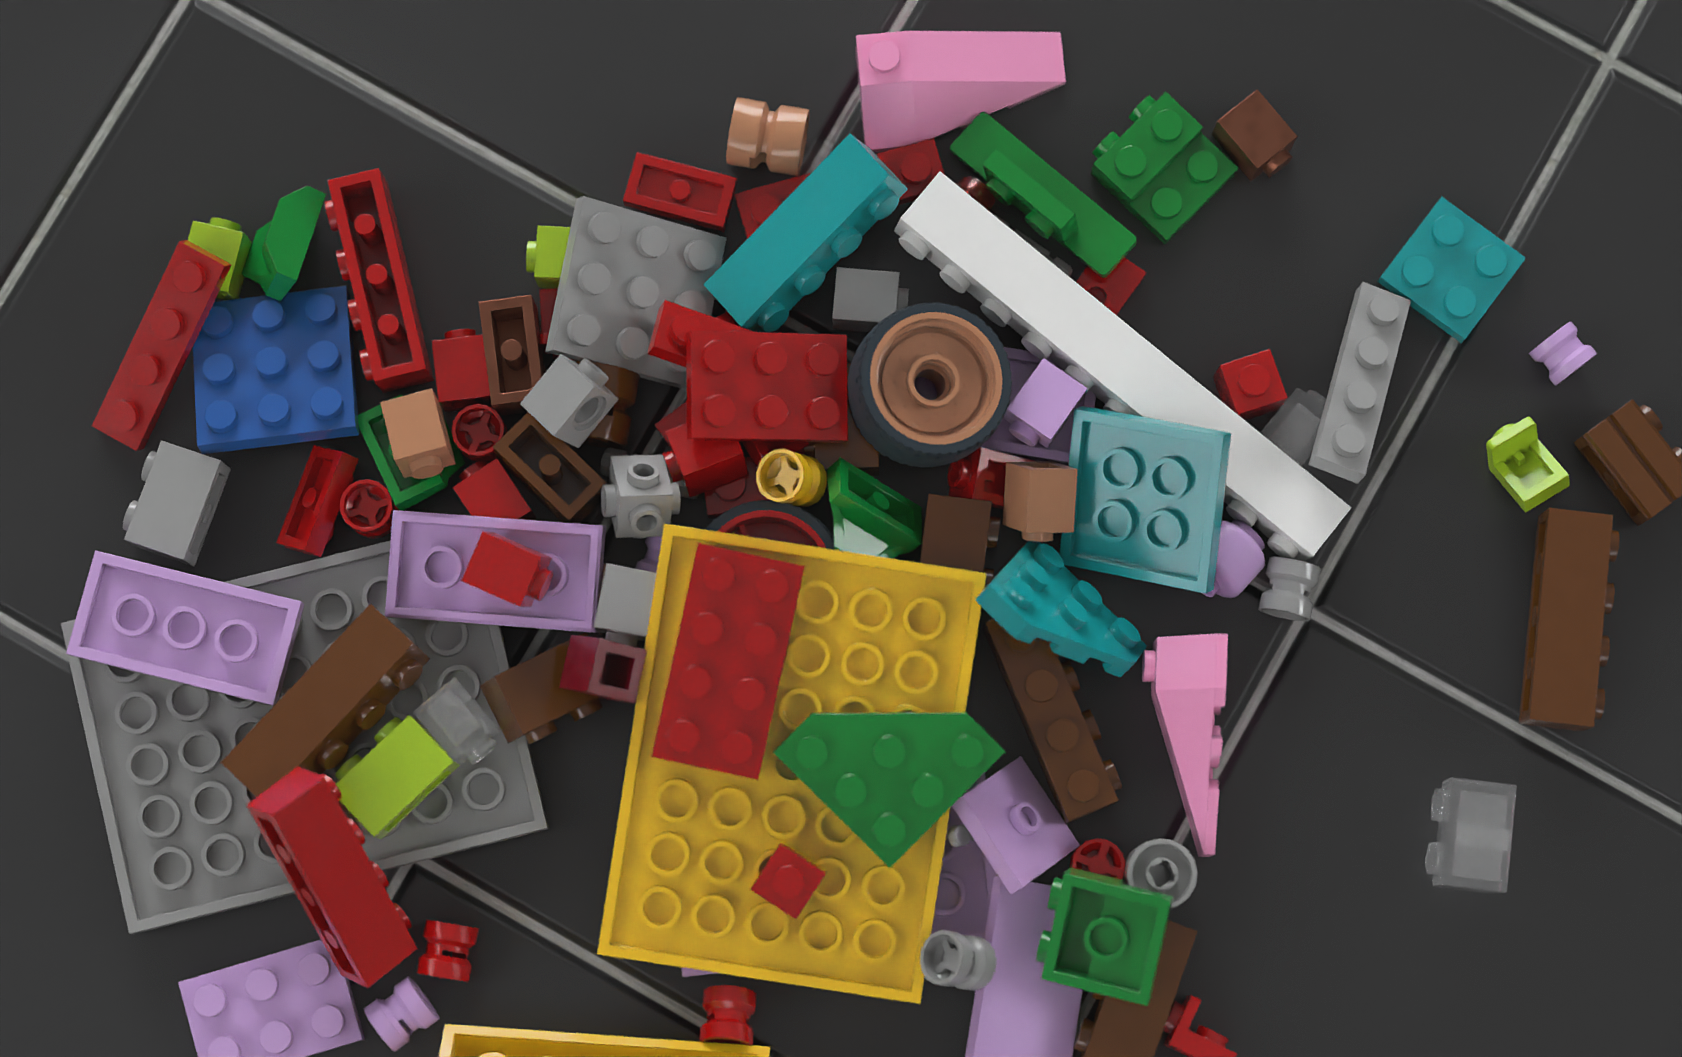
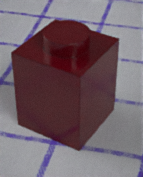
[559,635,647,703]

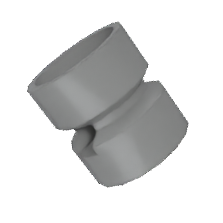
[1121,838,1197,908]

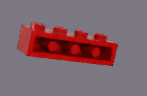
[325,168,434,393]
[246,766,418,988]

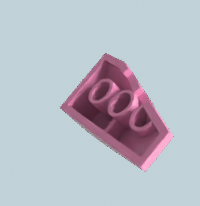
[856,31,1066,152]

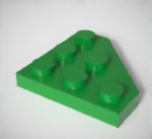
[773,712,1005,868]

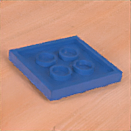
[193,286,359,454]

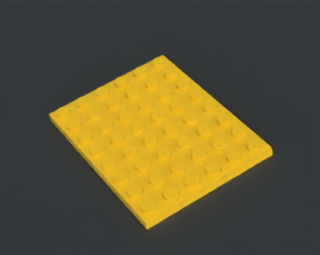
[597,524,987,1004]

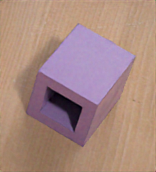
[1004,358,1087,449]

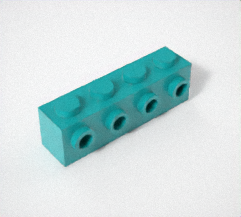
[703,134,908,333]

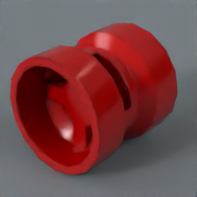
[451,404,508,464]
[340,479,399,539]
[416,920,479,982]
[699,985,757,1045]

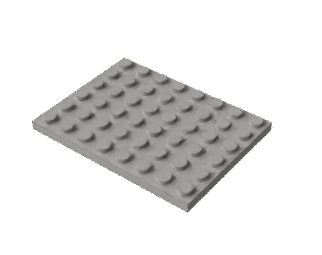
[61,540,549,934]

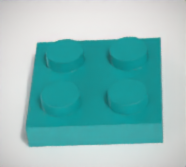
[1377,196,1526,343]

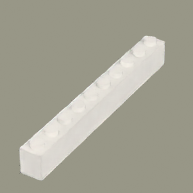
[894,171,1351,561]

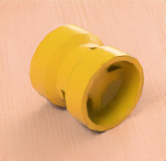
[756,449,827,508]

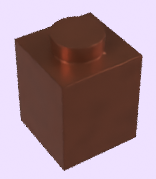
[1212,89,1298,181]

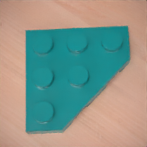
[975,541,1147,677]

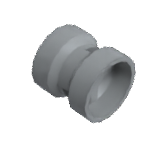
[1258,557,1321,621]
[920,930,996,991]

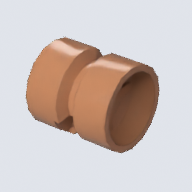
[726,97,810,176]

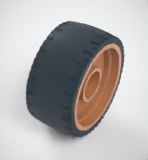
[847,302,1012,467]

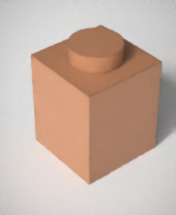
[380,388,456,479]
[1003,461,1078,542]

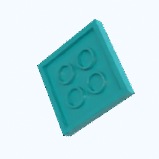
[1060,406,1231,593]

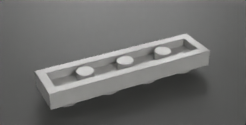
[1309,282,1411,484]

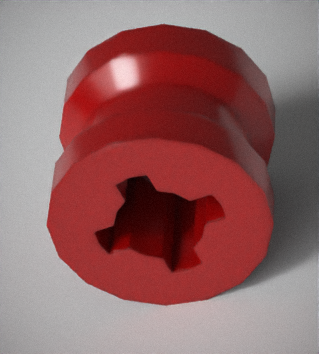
[1069,838,1125,880]

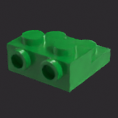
[1091,92,1239,245]
[1036,867,1174,1006]

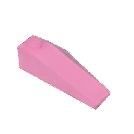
[1142,634,1228,857]

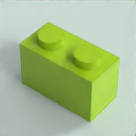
[334,715,460,840]

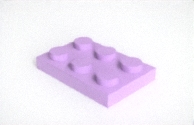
[178,939,365,1057]

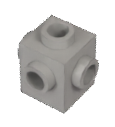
[601,455,680,539]

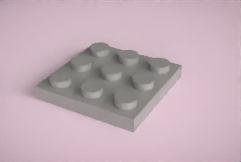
[545,196,726,390]

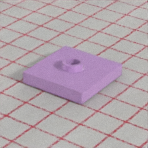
[952,756,1080,894]

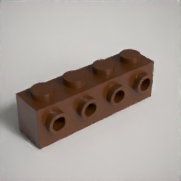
[1519,508,1619,731]
[221,603,430,797]
[983,619,1122,824]

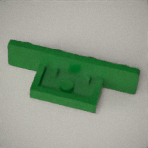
[950,112,1137,278]

